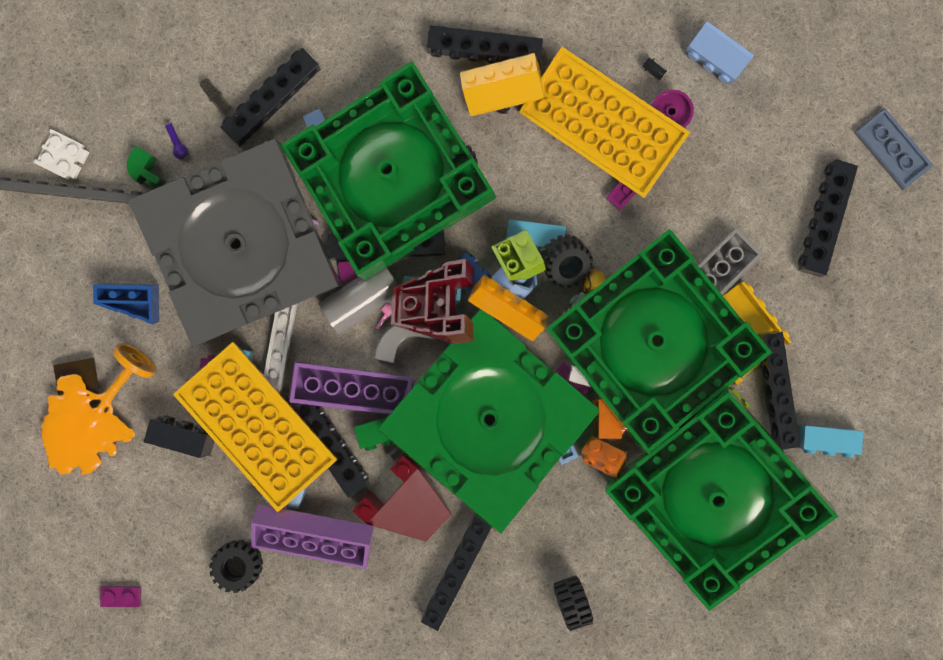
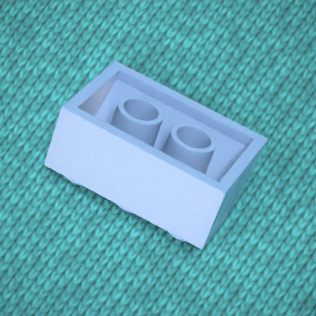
[685,21,754,85]

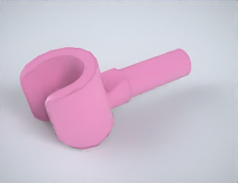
[376,304,392,330]

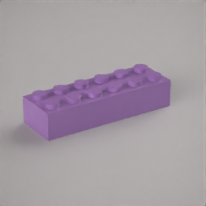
[289,362,413,414]
[251,504,374,569]

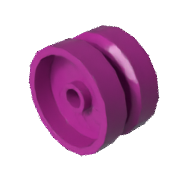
[650,89,694,128]

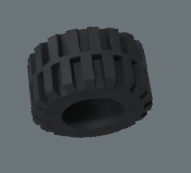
[541,234,593,288]
[209,540,263,593]
[553,575,593,631]

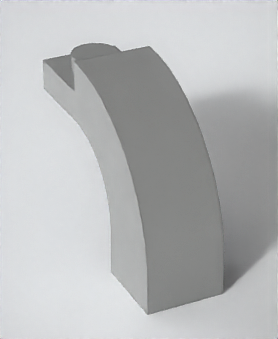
[375,326,439,363]

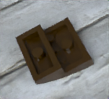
[53,358,100,396]

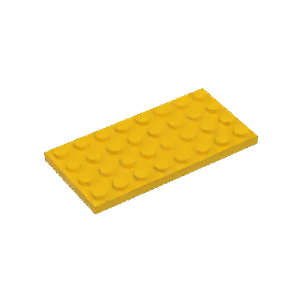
[519,47,690,198]
[173,342,338,512]

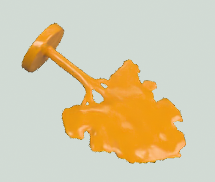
[41,343,157,475]

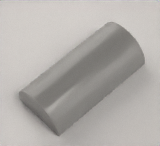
[698,228,763,295]
[318,267,398,335]

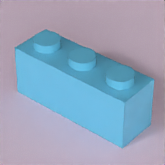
[506,220,566,251]
[798,425,864,458]

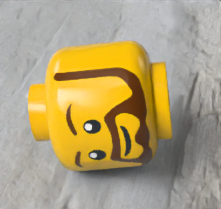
[581,269,606,295]

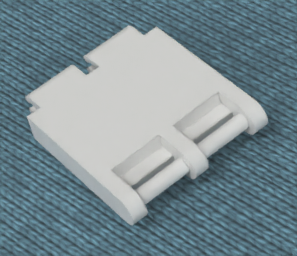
[33,129,90,180]

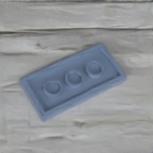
[854,108,934,190]

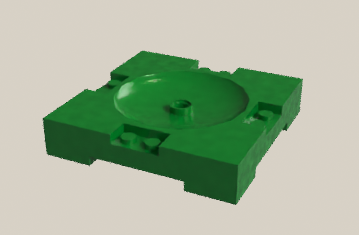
[281,60,497,280]
[544,229,772,454]
[377,309,600,534]
[605,387,839,611]

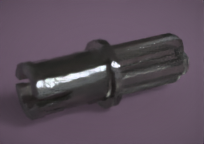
[200,78,231,115]

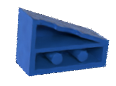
[93,283,159,324]

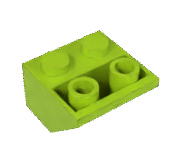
[491,229,546,280]

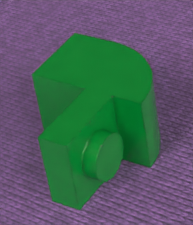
[127,146,166,188]

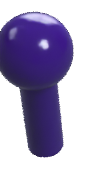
[165,123,188,159]

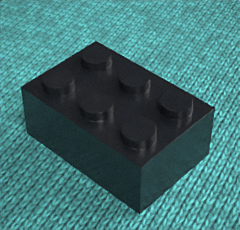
[143,415,215,458]

